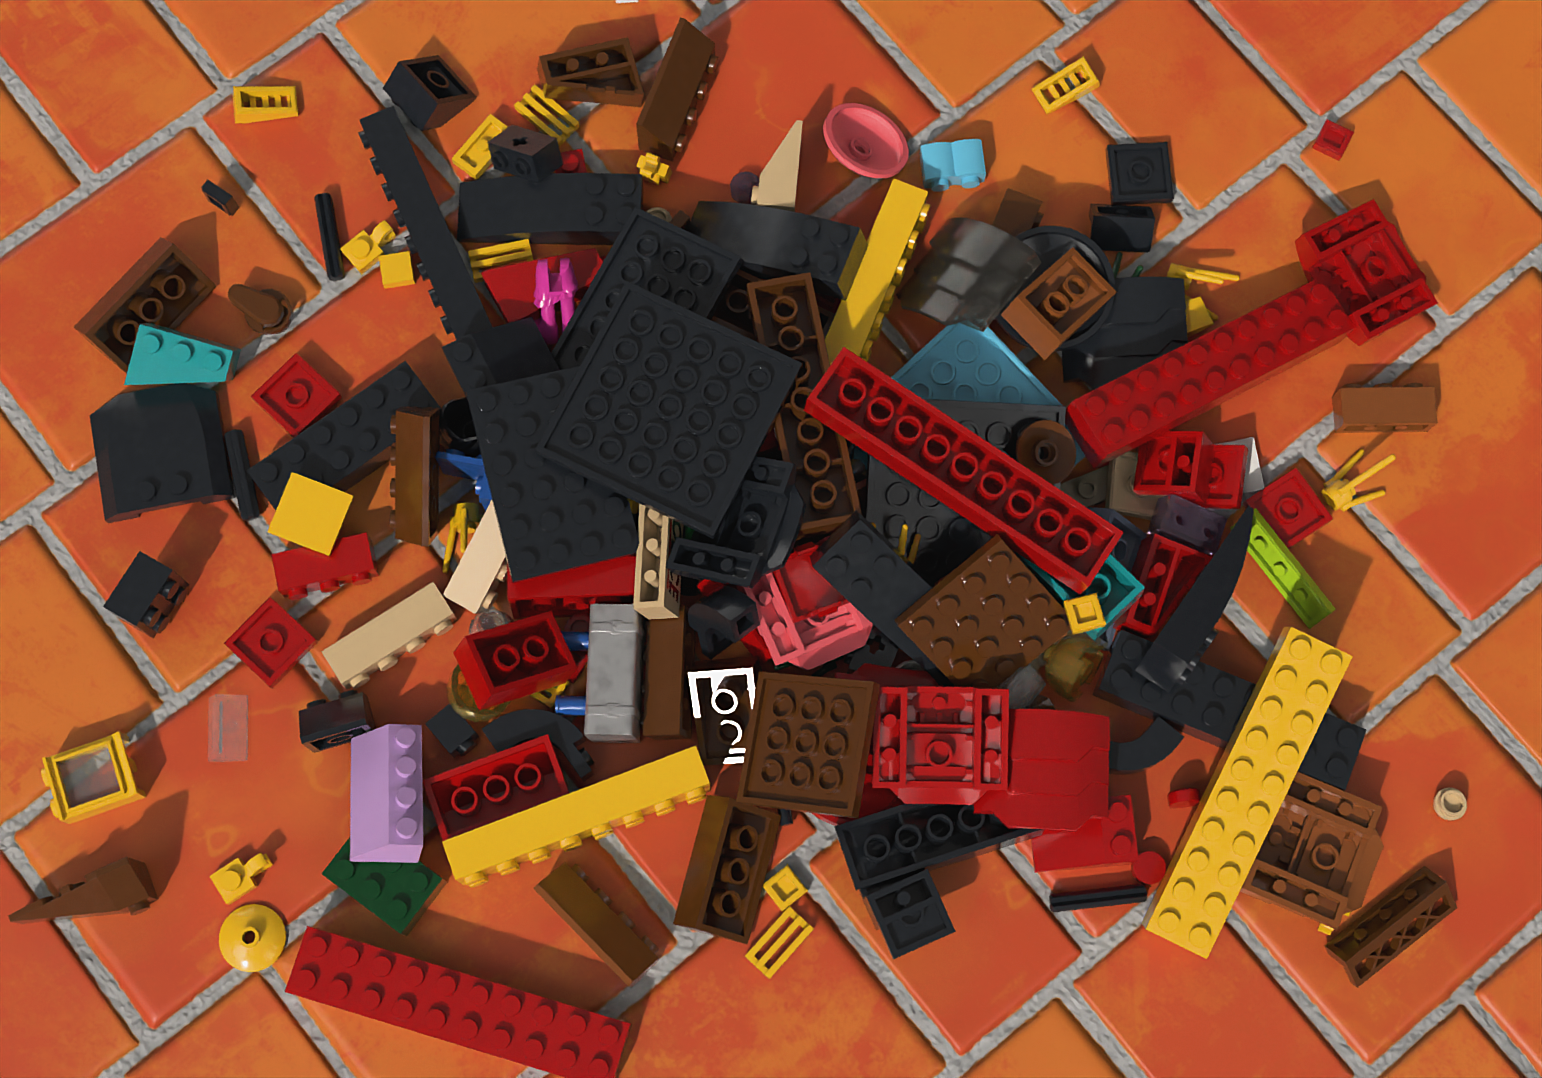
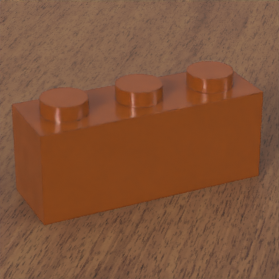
[1332,383,1438,433]

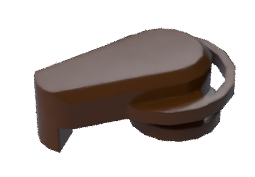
[228,284,292,335]

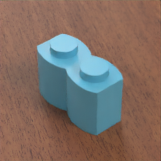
[919,139,986,192]

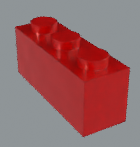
[271,532,379,600]

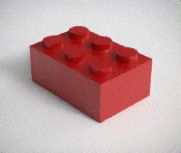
[453,611,578,711]

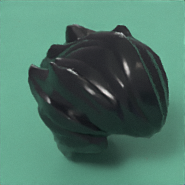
[440,397,481,458]

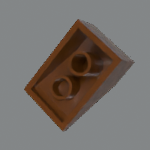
[688,656,761,766]

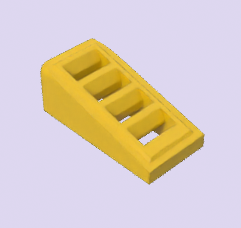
[1031,56,1100,115]
[233,86,298,123]

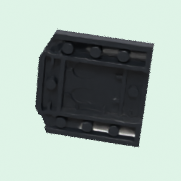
[90,383,235,523]

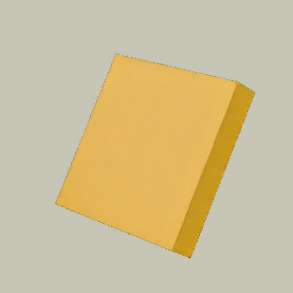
[267,472,354,557]

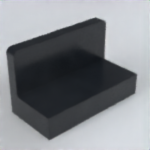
[1089,204,1155,253]

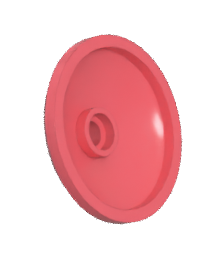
[823,103,909,178]

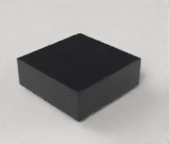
[201,180,239,216]

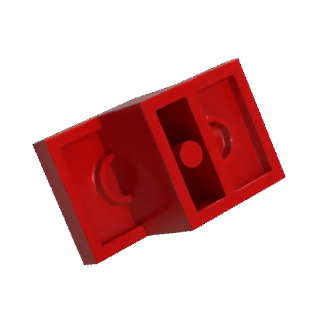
[1133,431,1248,509]

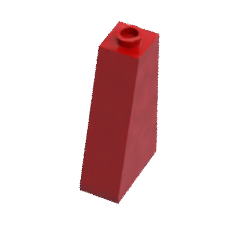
[481,248,606,323]

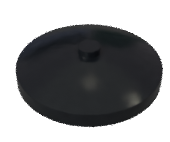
[988,226,1115,352]

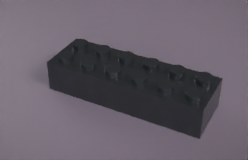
[247,361,442,510]

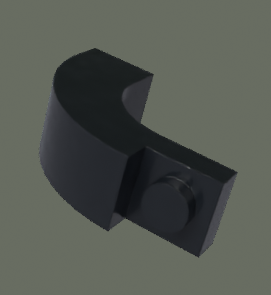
[688,585,760,660]
[482,709,594,782]
[1109,716,1184,775]

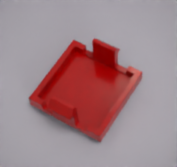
[773,542,850,623]

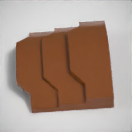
[1240,771,1384,930]

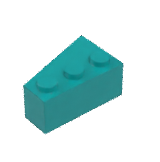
[124,323,241,385]

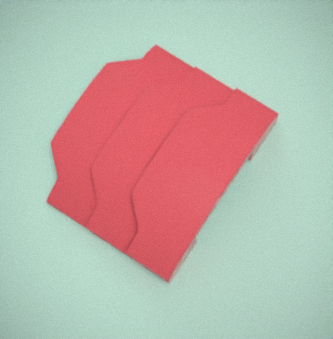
[736,535,873,671]

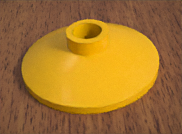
[219,904,287,972]

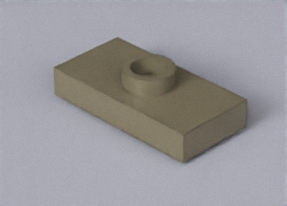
[1060,465,1109,507]

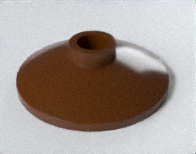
[1016,420,1076,485]

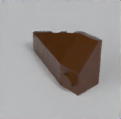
[8,857,158,924]

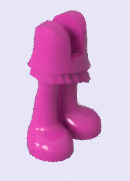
[534,258,578,345]

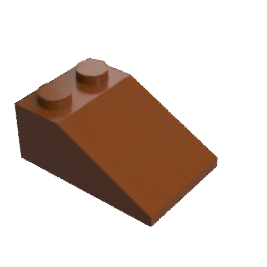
[1001,247,1117,360]

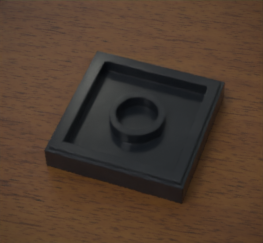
[1105,142,1174,205]

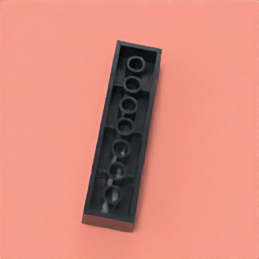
[1093,630,1366,791]

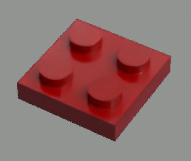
[251,353,342,438]
[1242,468,1333,549]
[224,597,318,688]

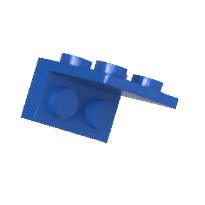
[435,449,492,512]

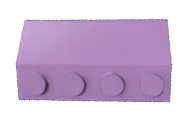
[350,724,423,863]

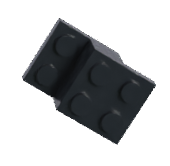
[859,869,956,960]

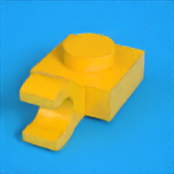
[636,152,672,184]
[340,220,396,275]
[210,853,273,905]

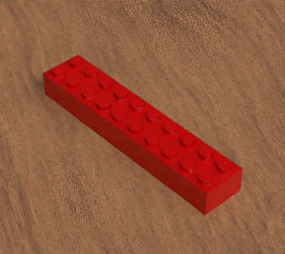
[1065,276,1356,469]
[803,347,1124,594]
[285,926,632,1078]

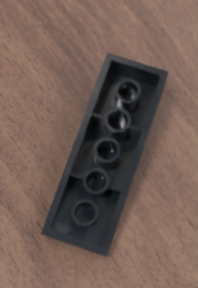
[457,173,643,245]
[686,201,868,301]
[1135,506,1254,693]
[810,510,954,686]
[834,804,1045,891]

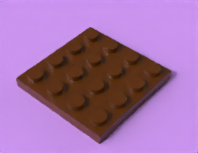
[895,534,1071,688]
[736,672,880,819]

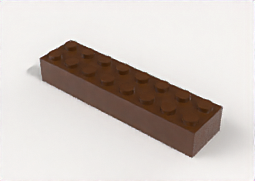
[746,272,862,540]

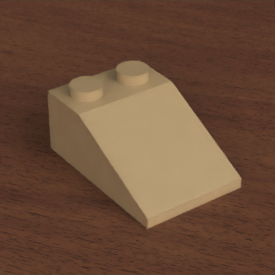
[751,120,803,212]

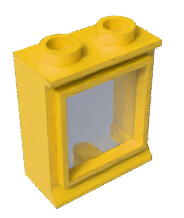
[41,731,146,824]

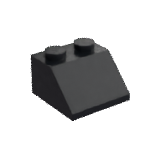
[383,55,476,131]
[299,690,376,753]

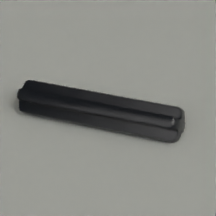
[314,193,345,281]
[224,429,260,521]
[1049,884,1147,912]

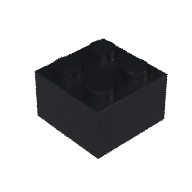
[103,551,189,639]

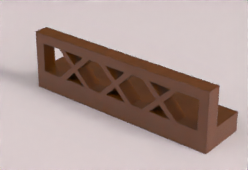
[1324,866,1457,988]

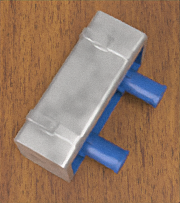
[555,604,646,743]

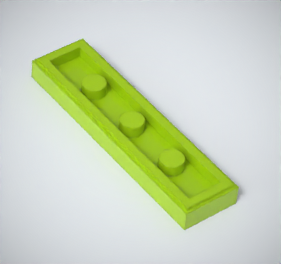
[1230,508,1336,629]

